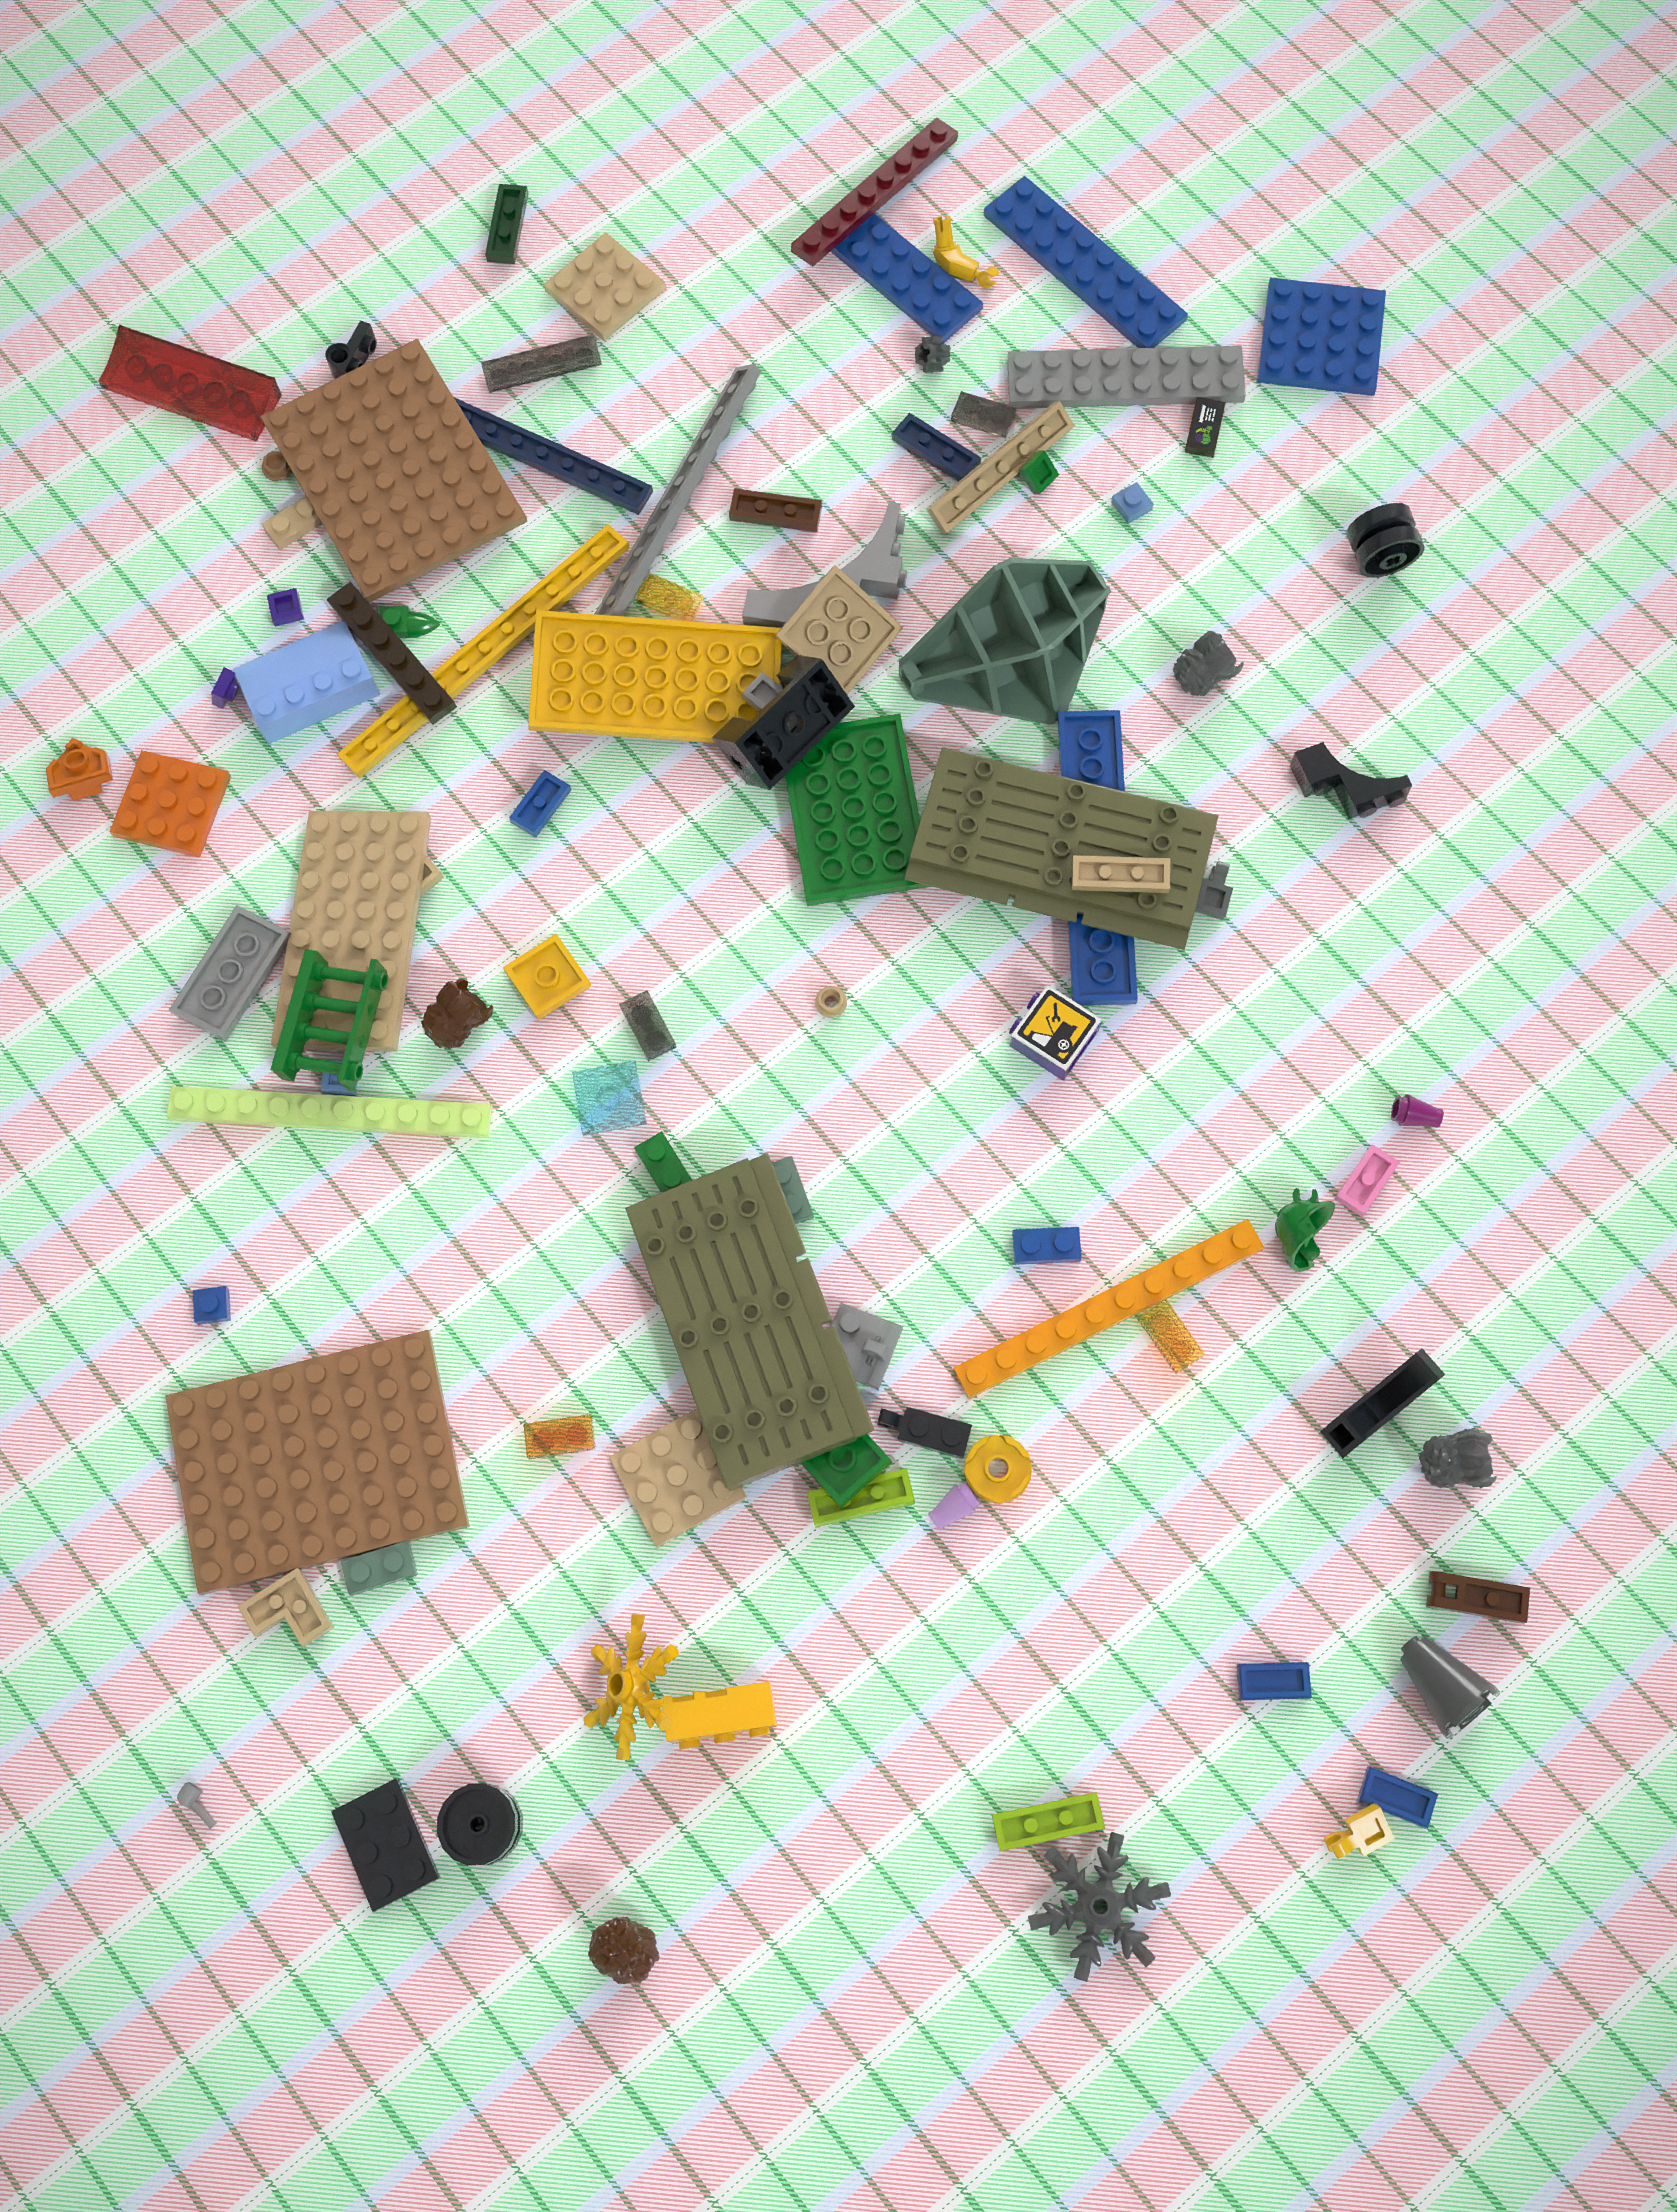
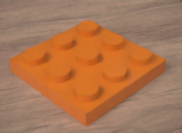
[109,750,231,858]

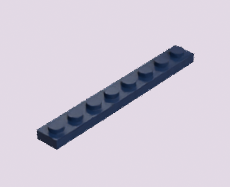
[454,397,653,515]

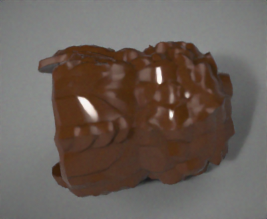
[421,978,493,1049]
[588,1916,660,1984]

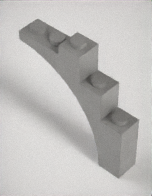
[742,502,907,628]

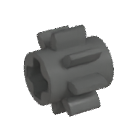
[915,336,950,373]

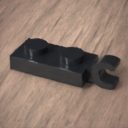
[877,1407,972,1459]

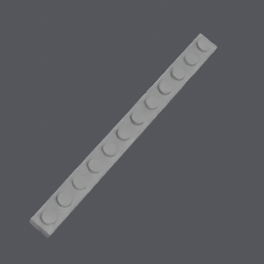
[594,364,762,616]

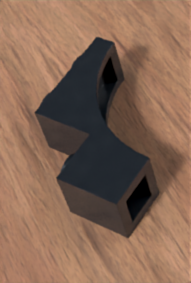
[1290,742,1412,819]
[1320,1348,1446,1459]

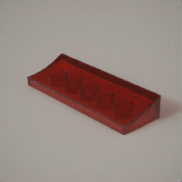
[98,325,282,442]

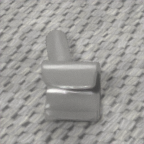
[177,1782,217,1829]

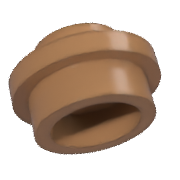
[262,451,291,481]

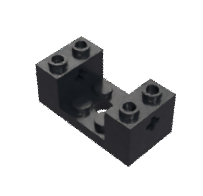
[712,655,855,790]

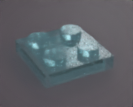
[572,1060,647,1136]

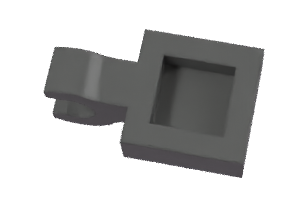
[1195,861,1233,920]

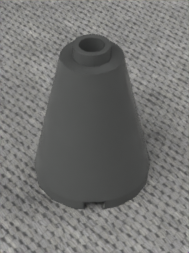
[1400,1636,1500,1739]

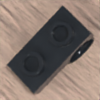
[325,320,377,379]

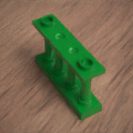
[270,949,388,1091]

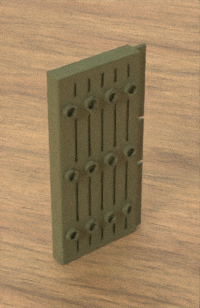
[904,747,1219,950]
[625,1153,875,1491]

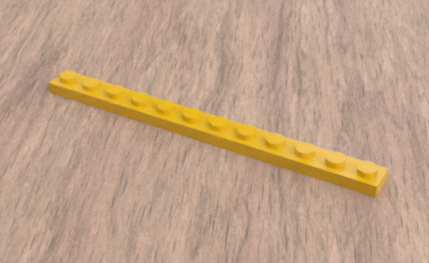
[337,524,630,779]

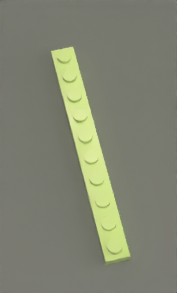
[166,1086,492,1139]

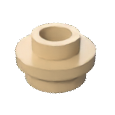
[815,986,847,1018]

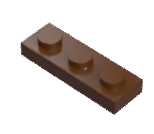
[729,488,823,532]

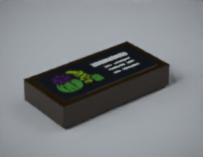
[1185,397,1226,458]

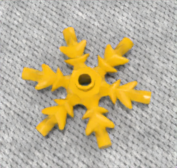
[583,1614,679,1761]

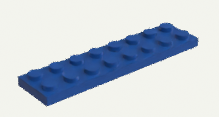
[984,175,1188,348]

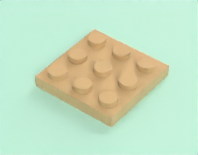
[544,232,666,342]
[774,565,904,695]
[609,1408,747,1548]

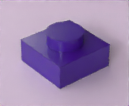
[267,588,304,627]
[211,667,239,709]

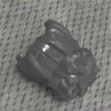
[1173,630,1244,696]
[1419,1428,1497,1488]

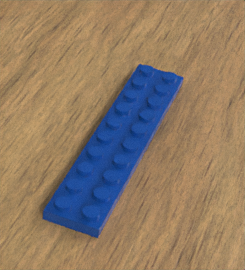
[1057,710,1138,1006]

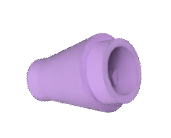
[928,1482,981,1530]

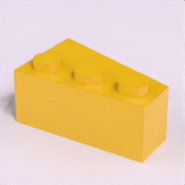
[661,1682,777,1750]

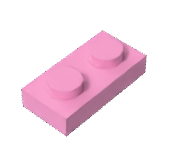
[1335,1144,1400,1218]

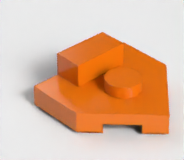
[46,738,113,801]

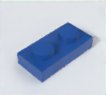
[509,770,571,838]
[1012,1227,1082,1265]

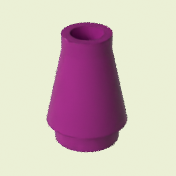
[1391,1094,1444,1128]

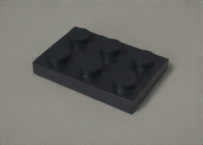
[331,1778,441,1912]

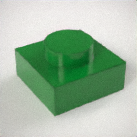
[1019,450,1060,494]

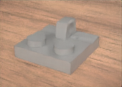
[831,1303,903,1391]

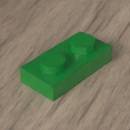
[634,1131,692,1193]

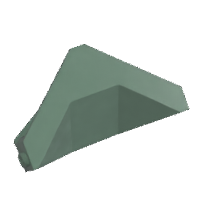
[899,558,1111,725]

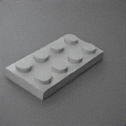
[169,905,291,1042]

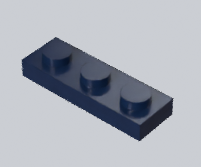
[892,412,981,482]

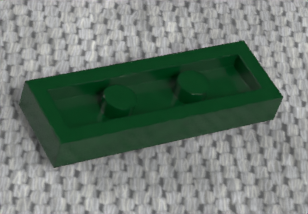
[485,184,529,264]

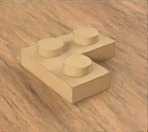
[237,1568,334,1647]

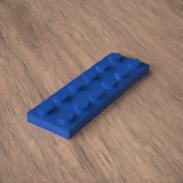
[831,213,983,343]

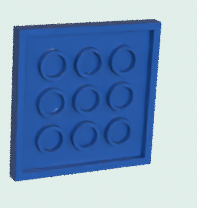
[1257,277,1386,396]

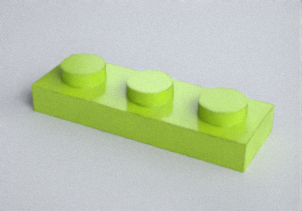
[807,1468,915,1528]
[991,1792,1105,1852]

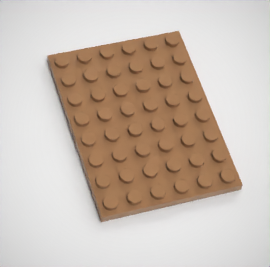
[260,338,528,603]
[165,1330,470,1595]

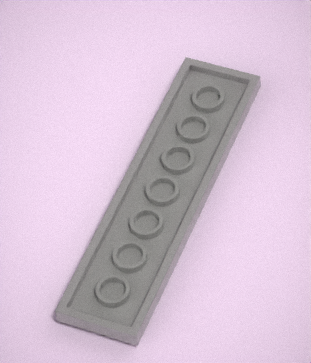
[1007,345,1246,409]

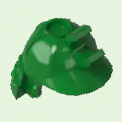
[1275,1188,1335,1272]

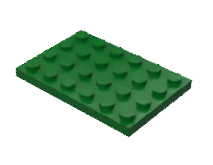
[785,714,931,906]

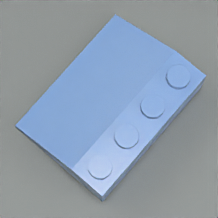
[233,621,380,745]

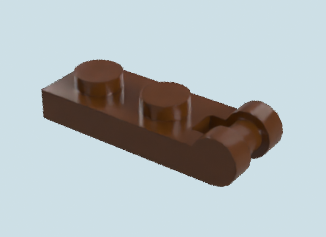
[1426,1571,1530,1624]

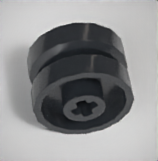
[1346,503,1425,578]
[437,1783,523,1866]

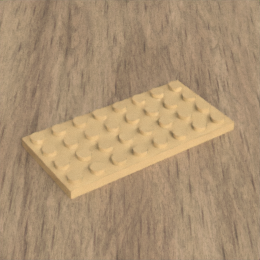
[271,811,431,1052]

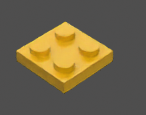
[503,933,592,1021]

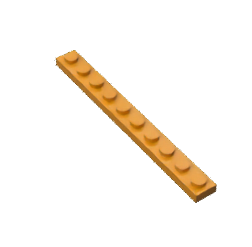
[953,1219,1264,1399]

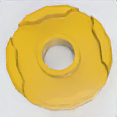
[964,1435,1032,1504]

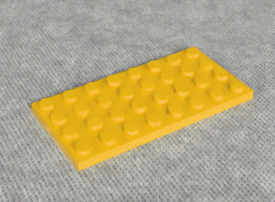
[528,610,781,743]

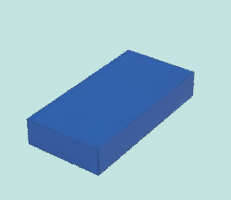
[1237,1662,1312,1701]
[1357,1766,1438,1829]

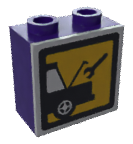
[1009,985,1102,1081]

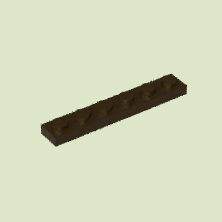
[326,581,457,725]

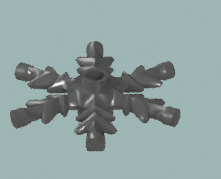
[1027,1832,1171,1982]

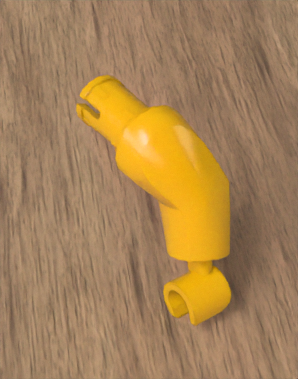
[932,215,999,289]

